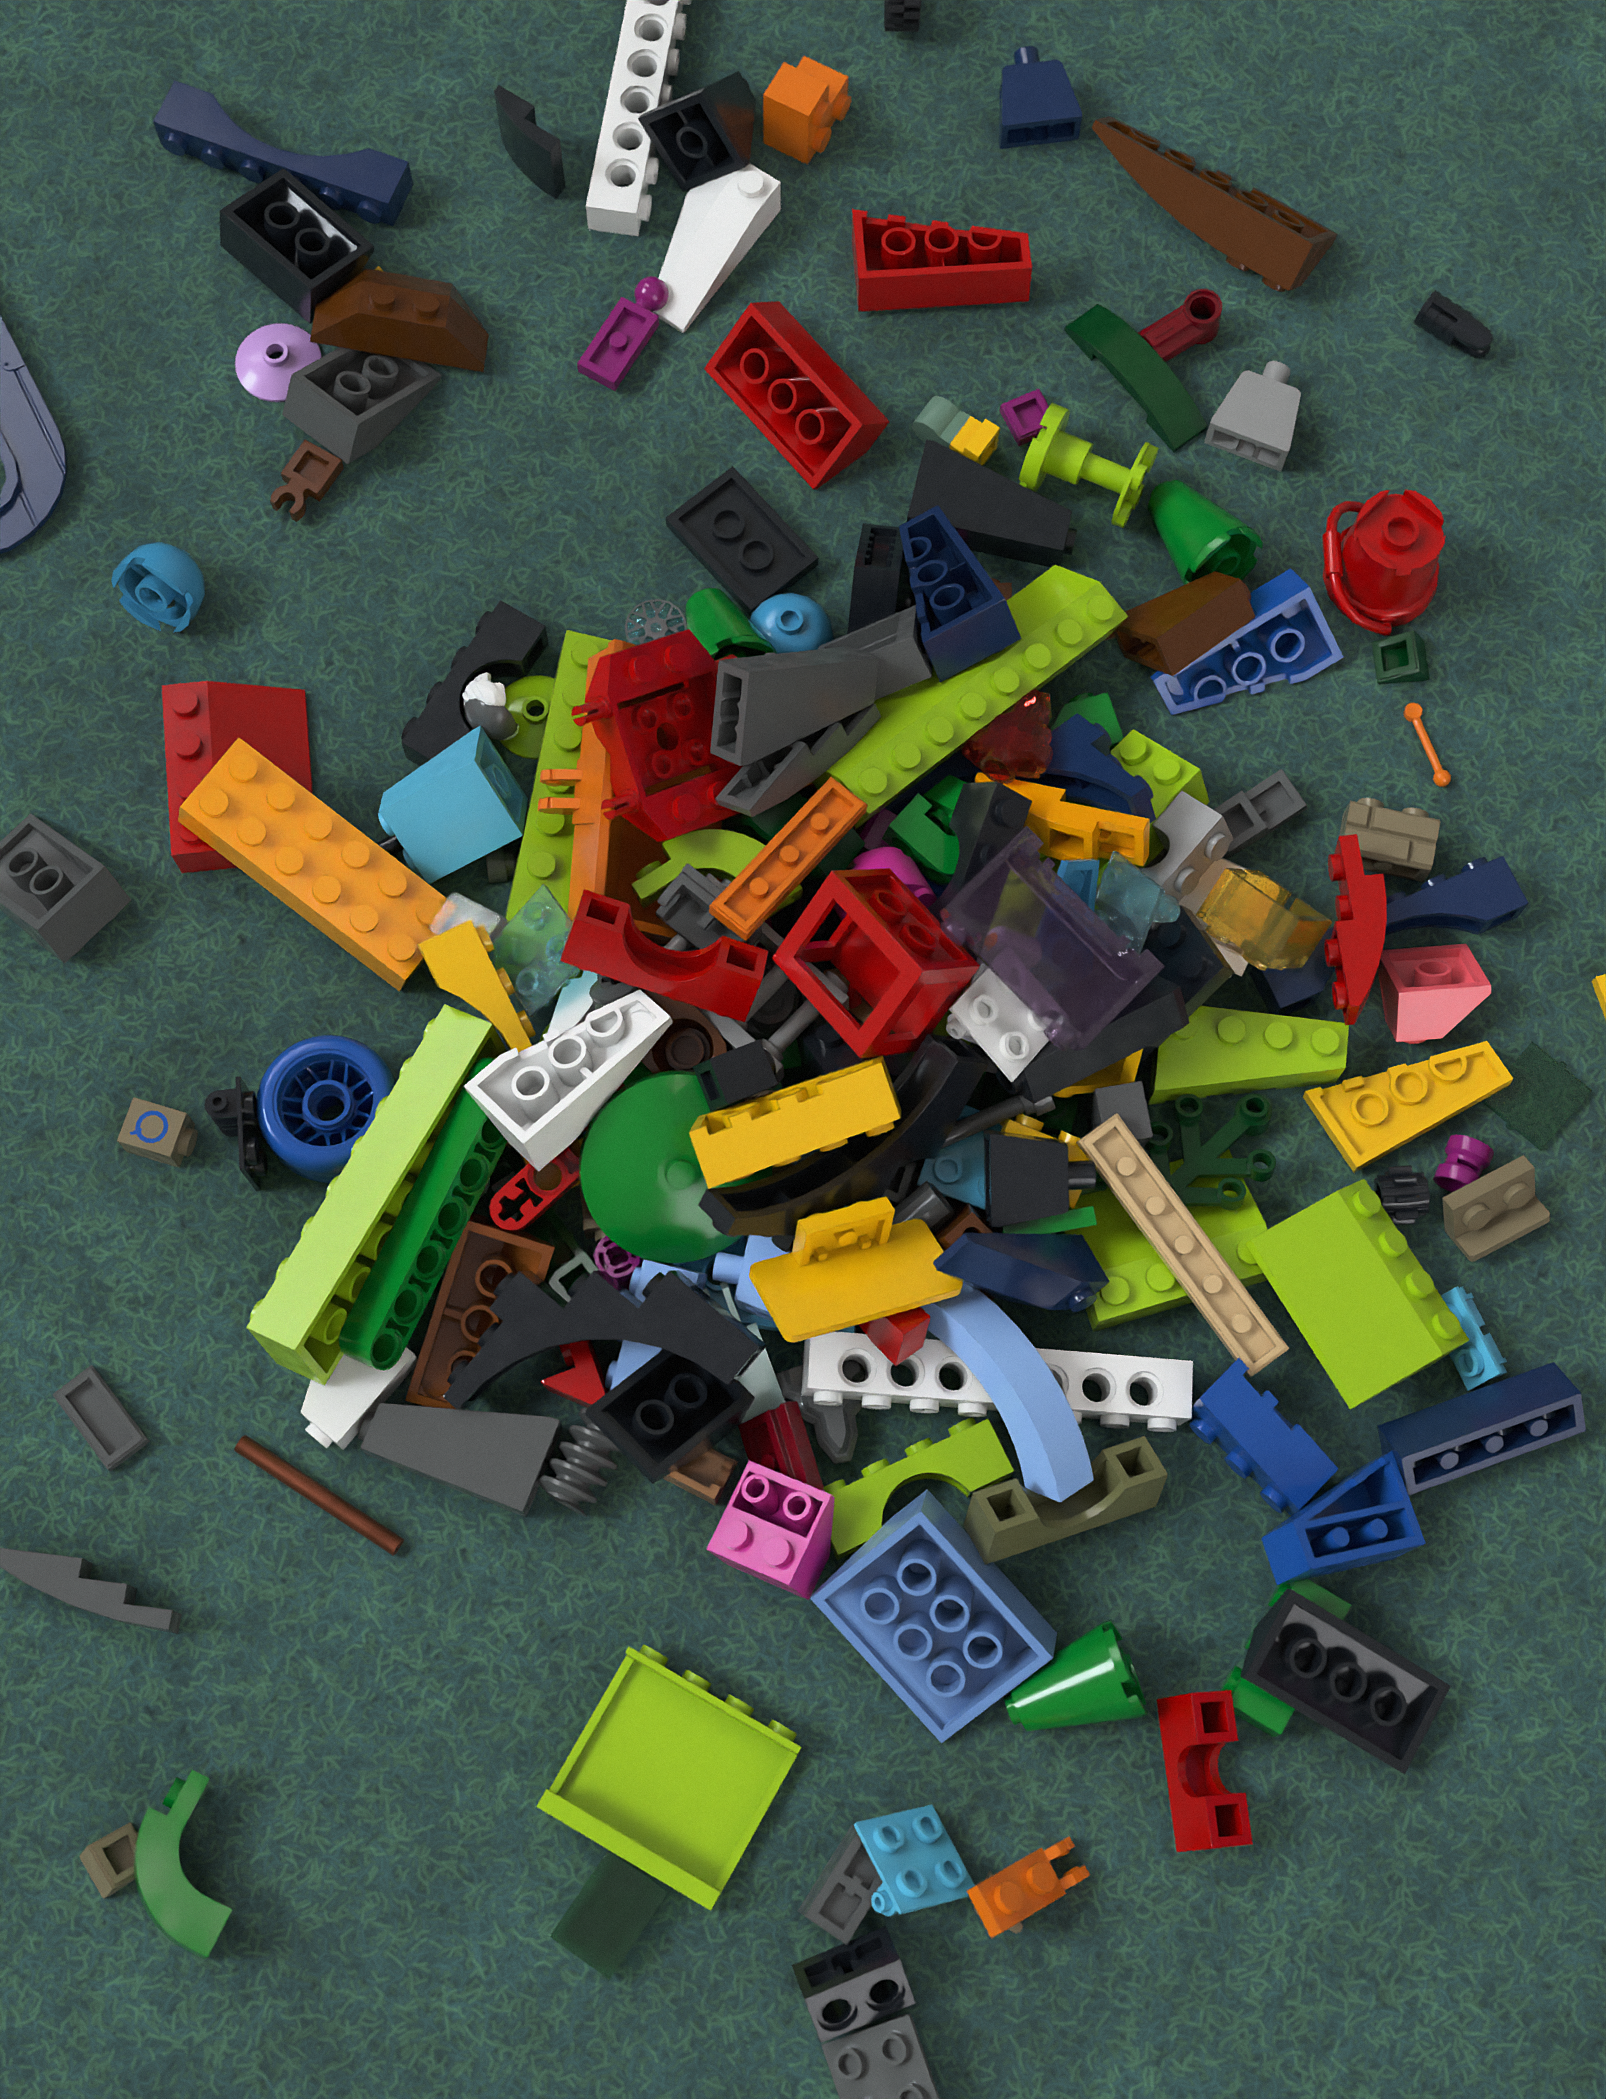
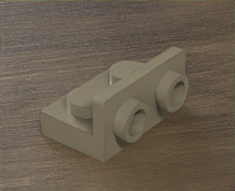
[1442,1155,1550,1262]

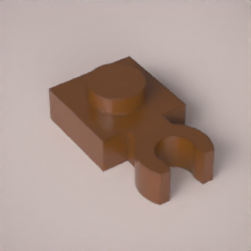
[270,440,344,522]

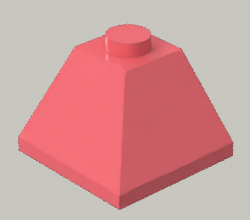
[1378,944,1492,1044]

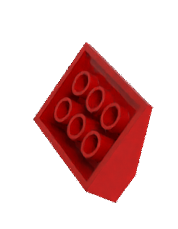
[162,681,313,873]

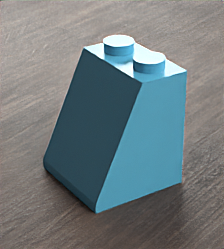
[378,726,528,884]

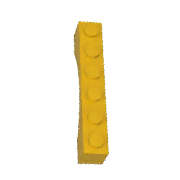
[417,919,584,1191]

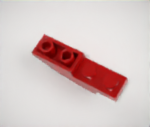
[1324,834,1387,1025]

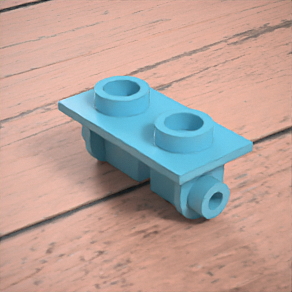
[1441,1286,1507,1391]

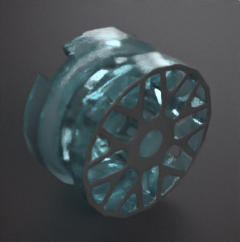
[625,599,687,645]

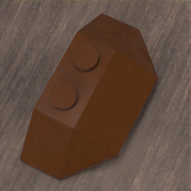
[310,268,489,372]

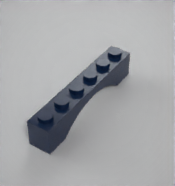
[153,80,413,226]
[1250,856,1528,1016]

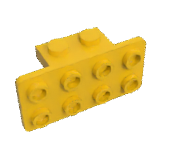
[749,1196,963,1343]

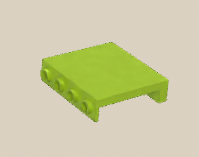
[536,1644,801,1911]

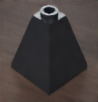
[638,71,756,191]

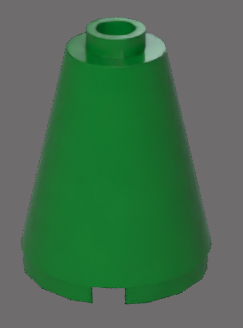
[1148,480,1263,585]
[685,588,777,660]
[1004,1619,1148,1732]

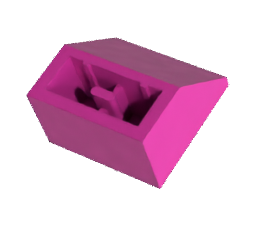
[707,1460,835,1600]

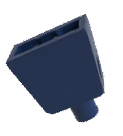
[999,46,1082,149]

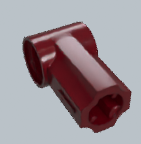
[1138,289,1222,363]

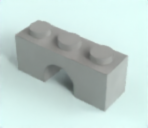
[1095,791,1234,941]

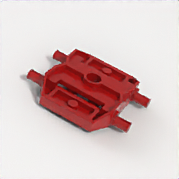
[571,629,743,842]

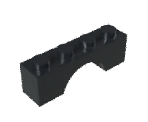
[401,600,549,767]
[927,781,1032,962]

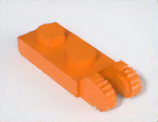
[966,1836,1090,1938]

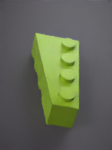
[1148,1006,1349,1105]

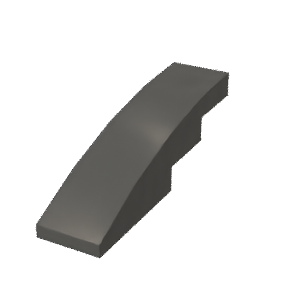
[715,704,881,817]
[1145,769,1308,868]
[0,1548,182,1634]

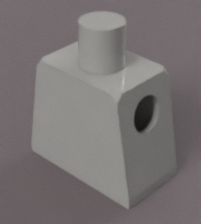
[1204,361,1301,472]

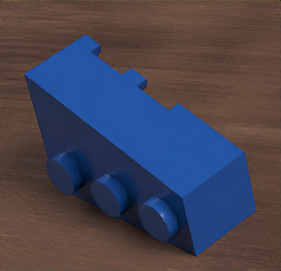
[1189,1358,1338,1516]
[1261,1451,1426,1585]

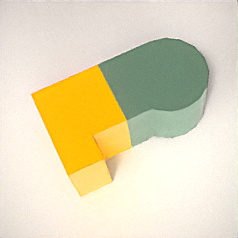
[912,396,1000,466]

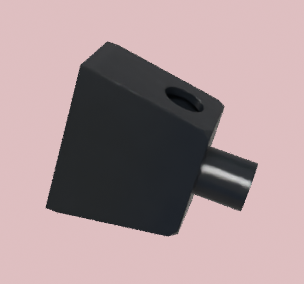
[983,1130,1096,1227]

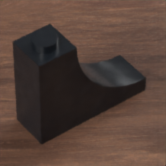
[847,523,904,634]

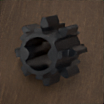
[1373,1165,1430,1225]

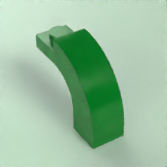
[134,1770,233,1959]

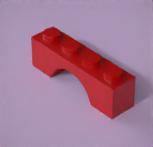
[560,889,768,1023]

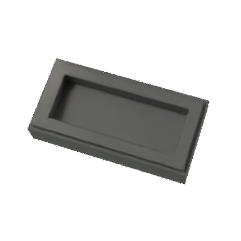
[52,1365,150,1471]

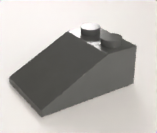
[282,347,441,464]
[0,813,131,964]

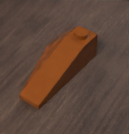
[405,1213,555,1409]

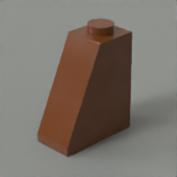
[1113,571,1256,676]

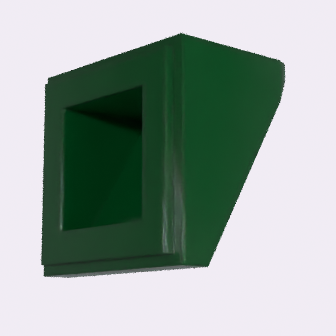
[1371,630,1430,684]

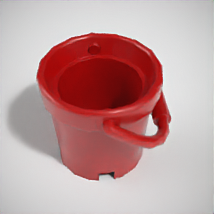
[1322,489,1446,636]

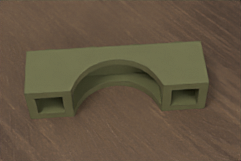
[964,1436,1168,1565]

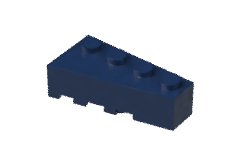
[899,505,1022,682]

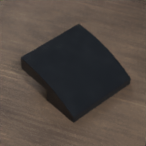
[494,85,566,199]

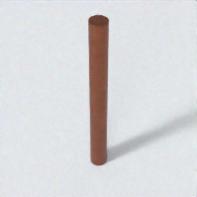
[234,1435,404,1556]

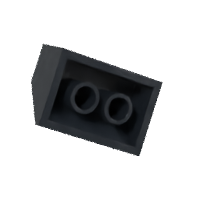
[220,168,374,324]

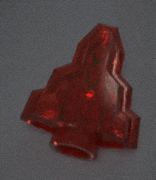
[962,689,1054,784]

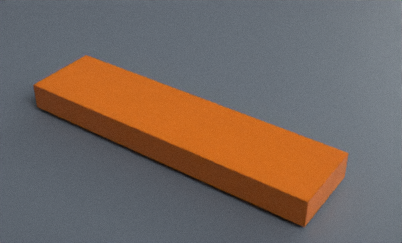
[709,777,868,942]

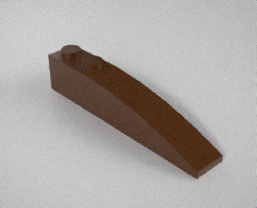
[1092,116,1338,292]

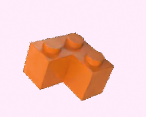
[763,56,851,165]

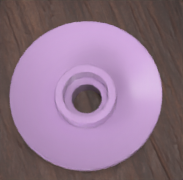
[235,323,322,402]

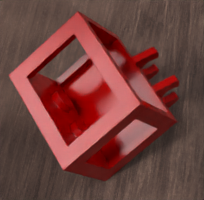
[772,868,980,1058]

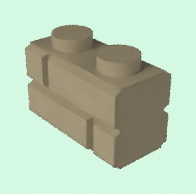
[1339,798,1441,882]

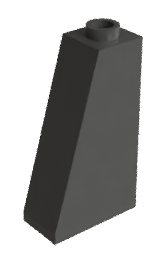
[710,646,879,766]
[358,1403,563,1517]

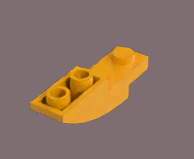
[975,772,1150,866]

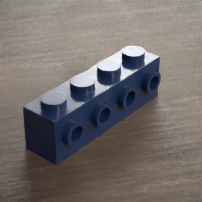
[1377,1362,1586,1495]

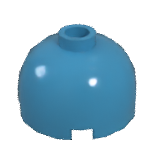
[111,542,205,632]
[750,593,834,654]

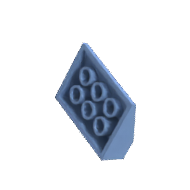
[810,1489,1057,1743]

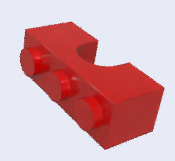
[1156,1690,1253,1852]

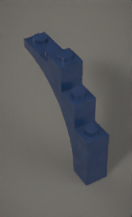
[885,713,1156,823]

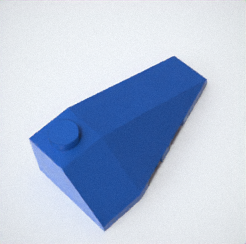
[1151,568,1343,715]

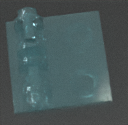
[1091,851,1180,976]
[487,884,580,1017]

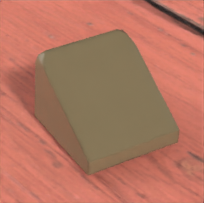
[80,1822,138,1899]

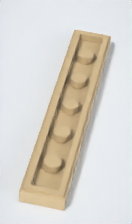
[1076,1113,1289,1377]

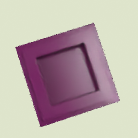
[1000,389,1049,447]

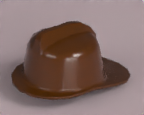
[641,991,727,1074]

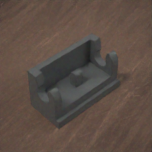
[655,863,762,950]
[798,1825,883,1945]

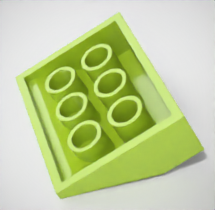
[1060,1149,1268,1332]
[1245,1179,1469,1410]

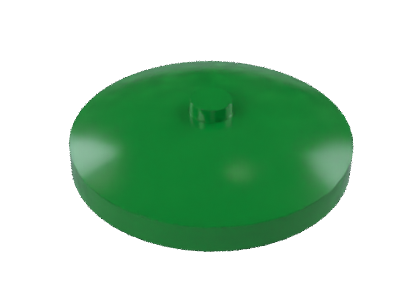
[579,1071,772,1263]

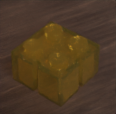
[1196,868,1332,971]

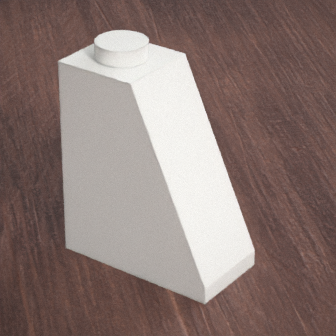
[300,1347,418,1450]

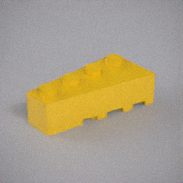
[689,1056,901,1189]

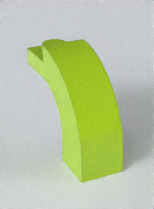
[631,829,803,919]

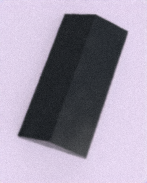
[1240,1588,1451,1774]

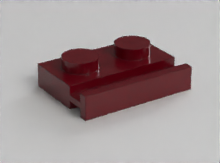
[738,1401,825,1492]

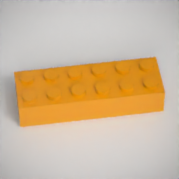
[178,738,462,992]

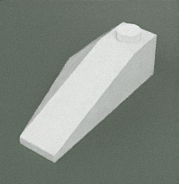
[652,163,781,334]
[464,989,673,1172]

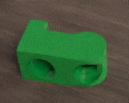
[882,793,959,886]

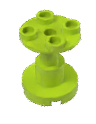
[1019,403,1159,528]

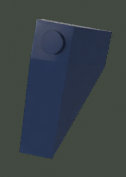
[933,1233,1110,1312]

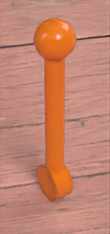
[1403,703,1451,787]

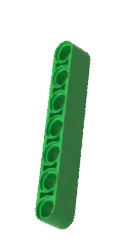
[339,1057,508,1371]

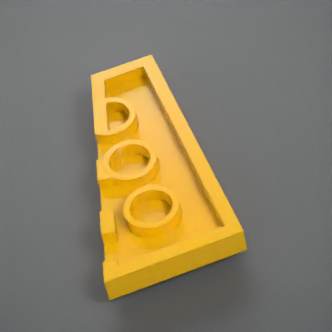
[1303,1041,1514,1173]

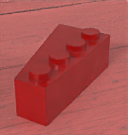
[852,209,1032,312]

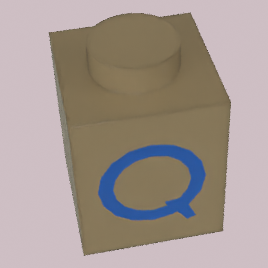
[117,1097,198,1168]

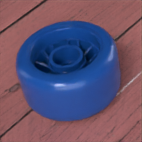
[256,1035,397,1183]

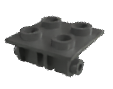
[822,2014,941,2099]

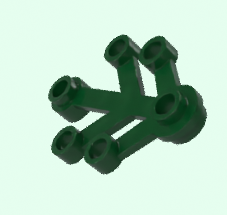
[1144,1093,1276,1211]

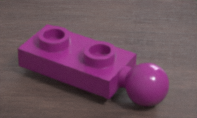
[577,276,669,391]

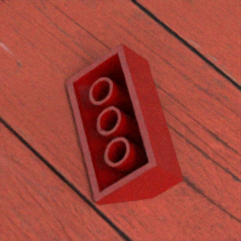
[704,301,890,490]

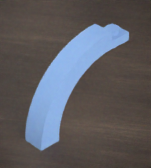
[920,1282,1094,1503]

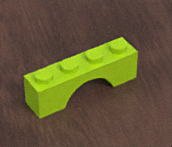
[824,1417,1014,1560]

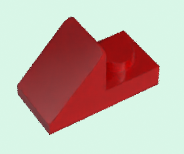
[540,1340,609,1408]

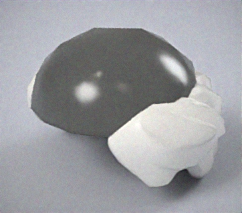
[462,672,519,740]

